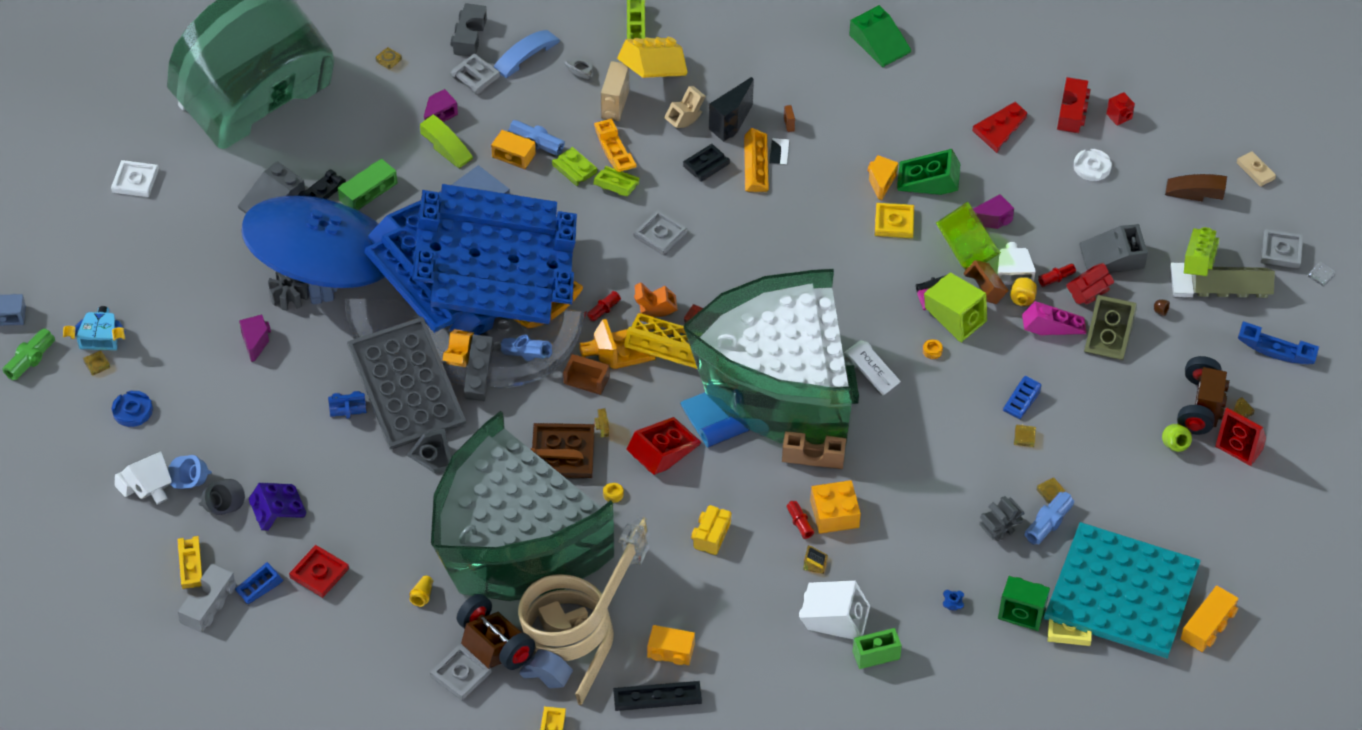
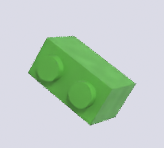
[853,628,902,669]

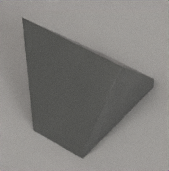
[407,428,454,473]

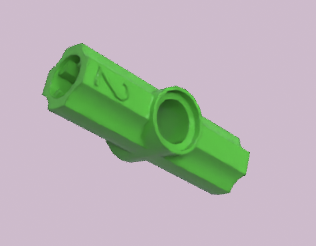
[2,328,55,381]

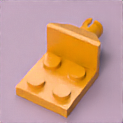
[579,319,656,369]

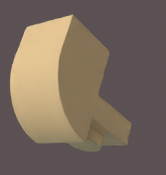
[664,86,706,128]
[538,601,588,632]

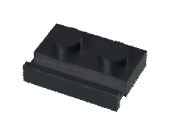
[683,144,730,182]

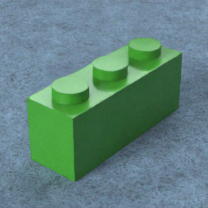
[338,158,398,210]

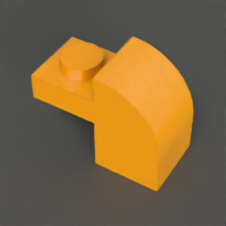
[443,329,474,367]

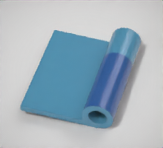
[680,380,775,448]

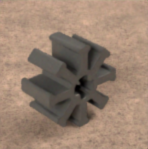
[268,272,309,311]
[979,496,1025,541]

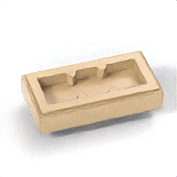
[1236,151,1276,187]

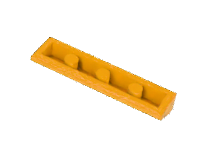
[744,128,769,192]

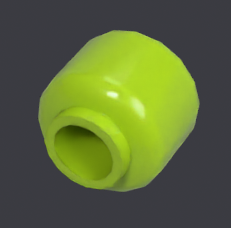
[1162,424,1192,452]

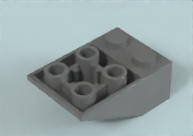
[1080,224,1148,272]

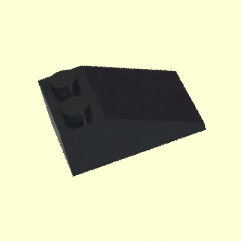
[709,77,754,142]

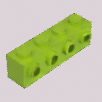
[1184,227,1220,276]

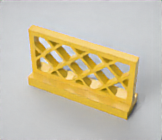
[624,313,704,370]

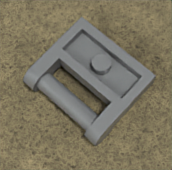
[450,54,500,95]

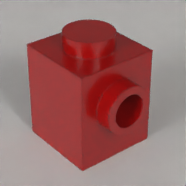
[1106,92,1135,126]

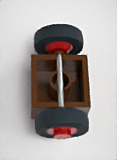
[1177,356,1230,435]
[456,594,535,670]

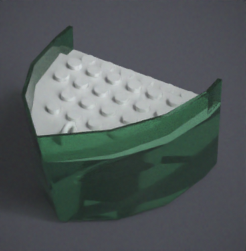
[684,269,859,445]

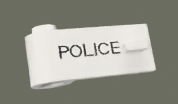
[843,340,901,396]

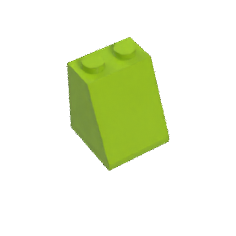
[924,272,987,343]

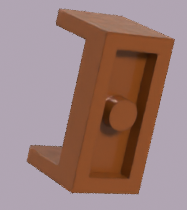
[964,260,1009,304]
[563,354,610,395]

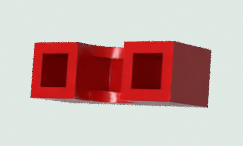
[1057,77,1091,133]

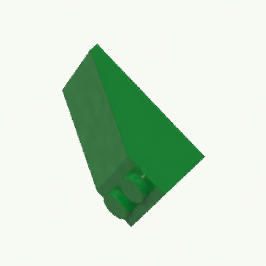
[849,5,911,68]
[897,149,961,195]

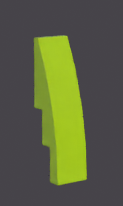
[627,0,645,39]

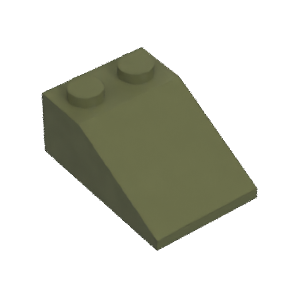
[1084,295,1137,360]

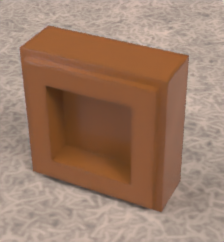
[784,105,795,132]

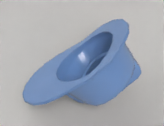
[168,455,212,489]

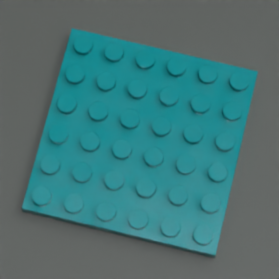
[1044,522,1201,659]

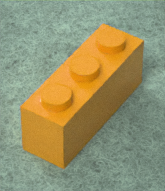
[1181,585,1239,652]

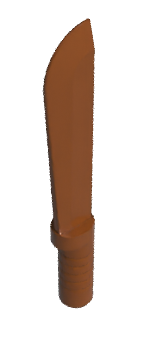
[531,448,584,459]

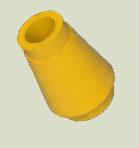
[409,575,434,607]

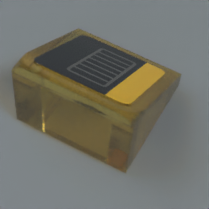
[803,545,828,574]

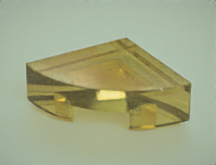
[1234,397,1255,418]

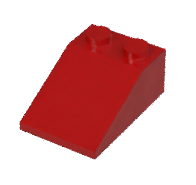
[1215,408,1266,466]
[626,417,701,475]

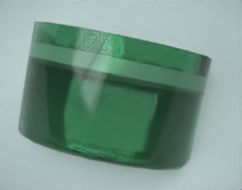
[167,0,334,149]

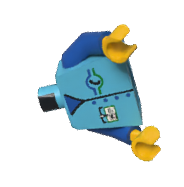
[63,306,126,350]

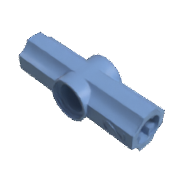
[508,120,565,156]
[501,335,552,361]
[1024,492,1075,545]

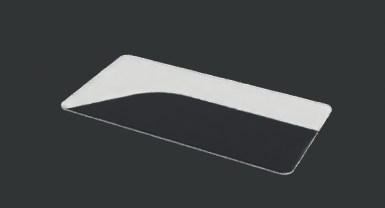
[770,138,789,164]

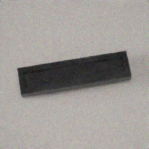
[613,681,702,711]

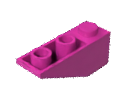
[1022,301,1087,335]

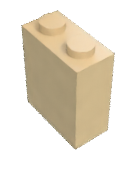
[601,61,630,121]

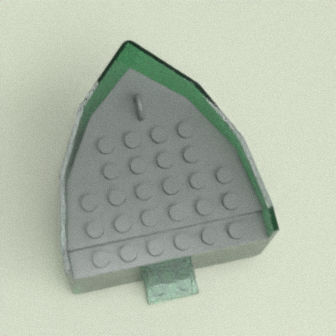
[431,411,614,602]

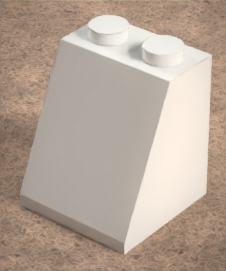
[799,581,870,640]

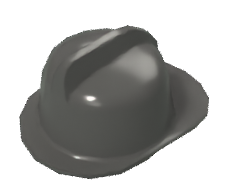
[198,479,245,515]

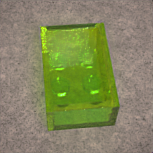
[936,202,1001,271]

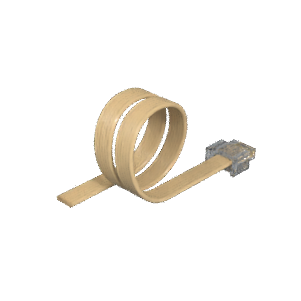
[518,516,650,706]

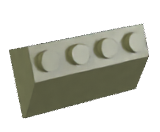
[1192,266,1275,298]

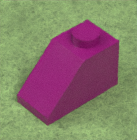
[424,89,458,122]
[968,194,1014,229]
[239,314,271,362]

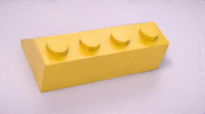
[617,37,688,78]

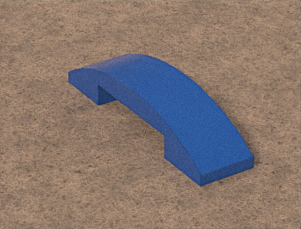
[1238,321,1319,364]

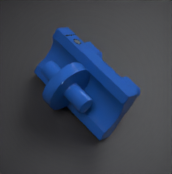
[328,391,367,419]

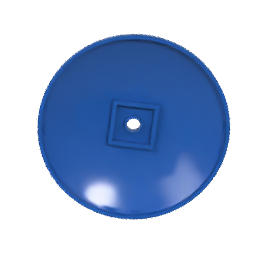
[241,196,385,288]

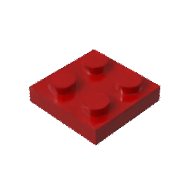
[289,545,349,598]

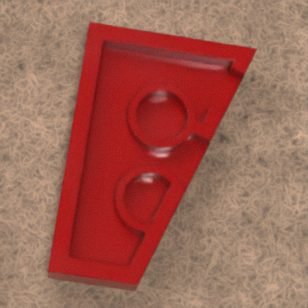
[972,102,1027,153]

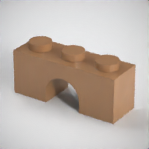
[782,431,846,469]

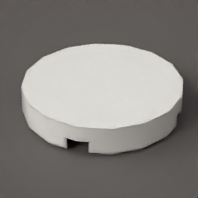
[1074,149,1112,181]

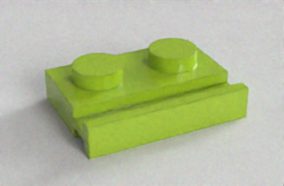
[552,147,597,186]
[593,166,640,197]

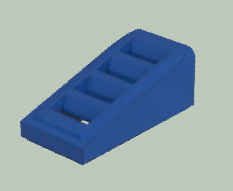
[1003,376,1042,419]
[235,562,283,605]

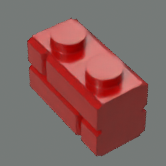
[1066,263,1114,305]

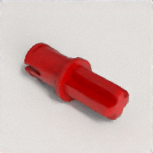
[1038,263,1076,287]
[587,291,621,322]
[787,501,814,539]

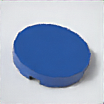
[111,391,153,427]

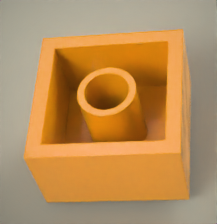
[810,480,861,534]

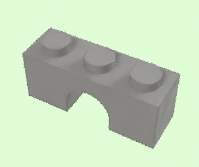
[178,564,236,633]

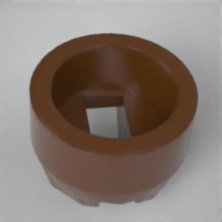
[1154,299,1170,316]

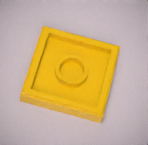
[875,203,914,238]

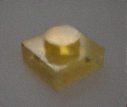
[594,408,609,437]

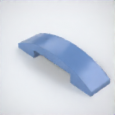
[494,30,560,78]

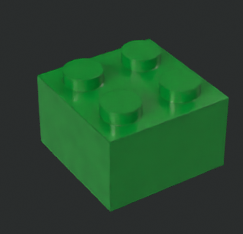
[998,576,1050,631]

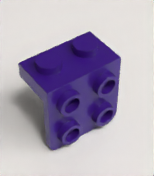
[249,483,307,531]

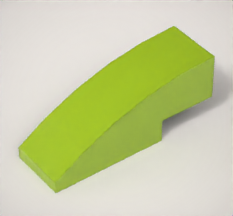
[420,114,473,169]

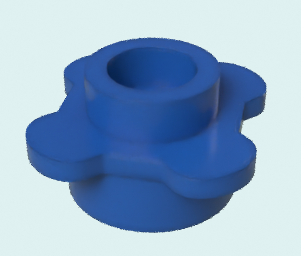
[943,590,964,611]

